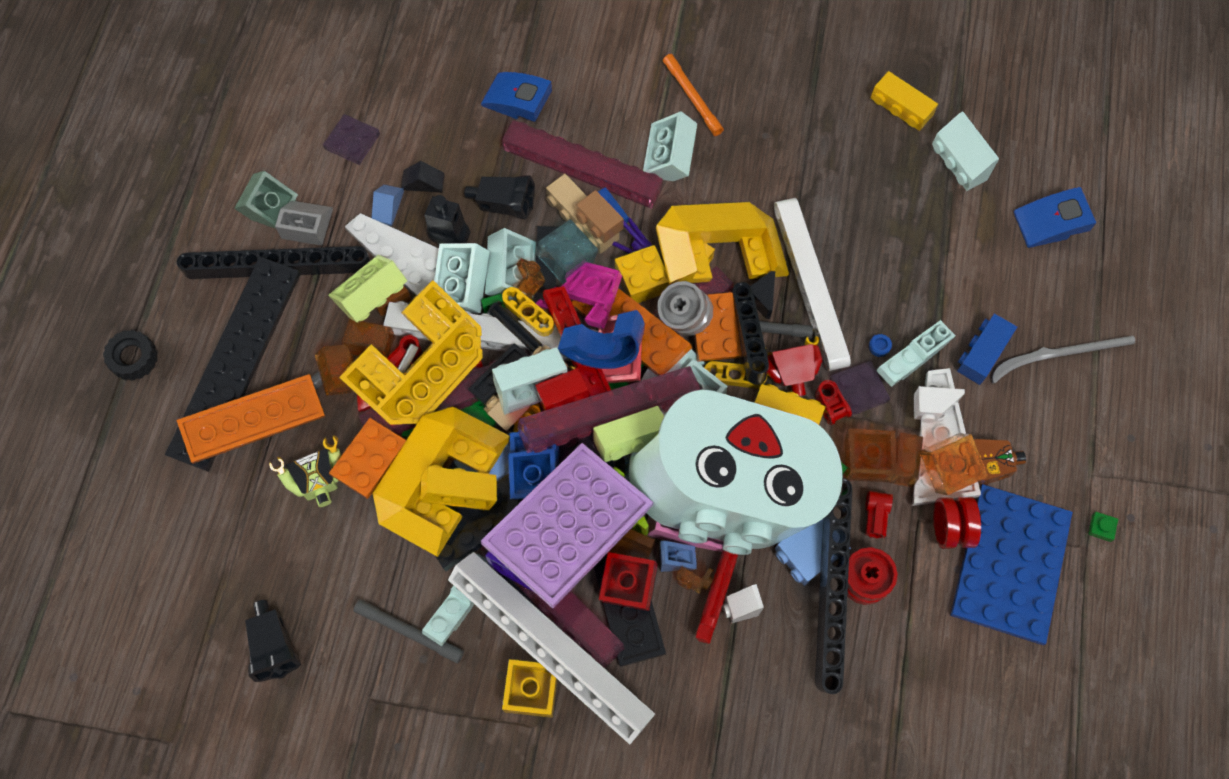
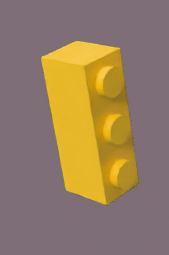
[871,71,938,131]
[755,384,825,425]
[420,465,497,510]

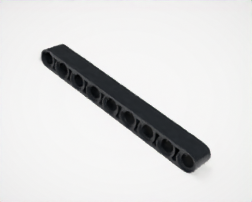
[176,246,371,279]
[815,478,852,694]

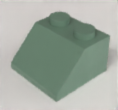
[234,171,298,229]

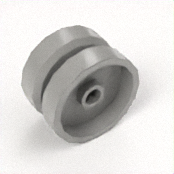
[658,281,713,336]

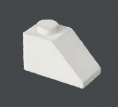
[914,386,965,423]
[722,584,764,624]

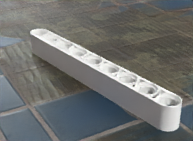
[774,198,851,371]

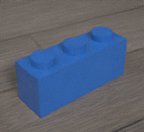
[957,313,1017,385]

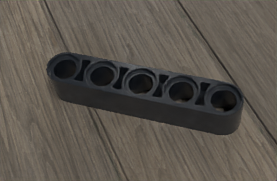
[732,282,769,385]

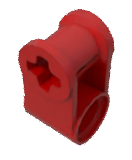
[815,380,852,426]

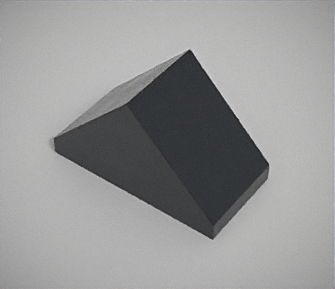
[401,161,445,193]
[751,271,775,319]

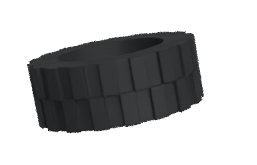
[103,330,158,381]

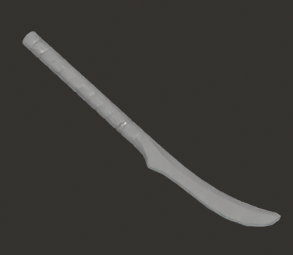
[991,336,1135,384]

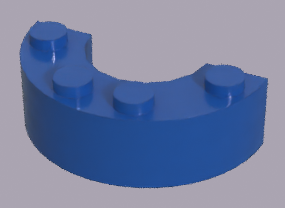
[558,310,645,369]

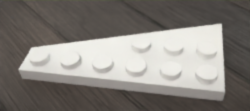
[345,213,439,296]
[912,368,981,506]

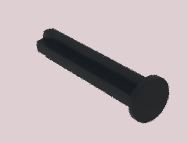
[488,301,542,353]

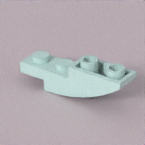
[877,320,956,387]
[422,554,490,646]

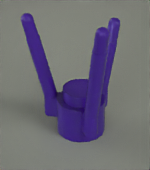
[612,218,652,254]

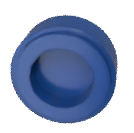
[869,334,892,357]

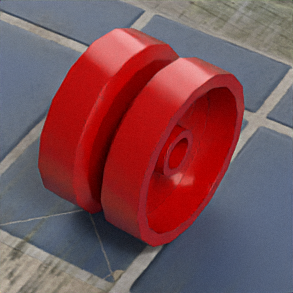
[933,496,981,549]
[847,547,898,605]

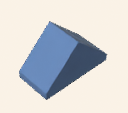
[372,185,404,226]
[659,540,697,572]

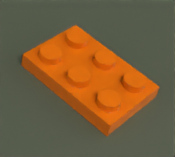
[694,292,742,362]
[329,418,406,499]

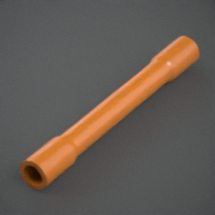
[663,54,724,136]

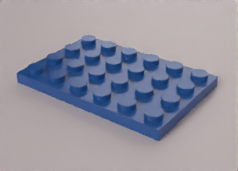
[950,484,1073,645]

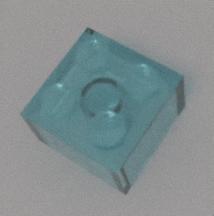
[535,219,598,284]

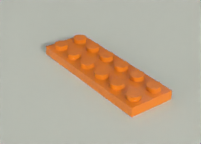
[572,288,692,378]
[176,374,325,464]

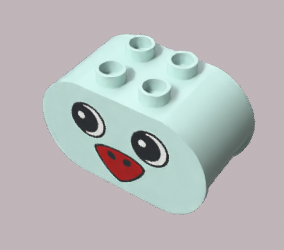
[629,390,842,555]

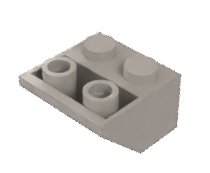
[275,201,333,246]

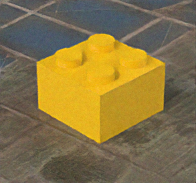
[615,245,671,303]
[502,659,557,718]

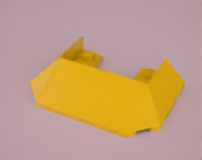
[655,202,789,284]
[339,280,483,425]
[373,407,510,557]

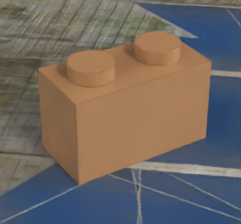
[576,190,624,243]

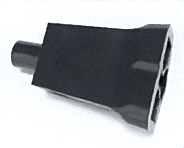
[464,175,535,220]
[425,195,471,247]
[245,600,301,682]

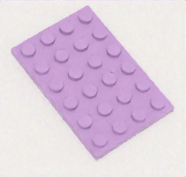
[481,443,653,608]

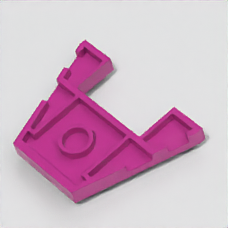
[535,262,622,329]

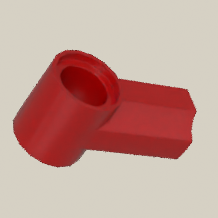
[387,335,422,369]
[865,491,893,539]

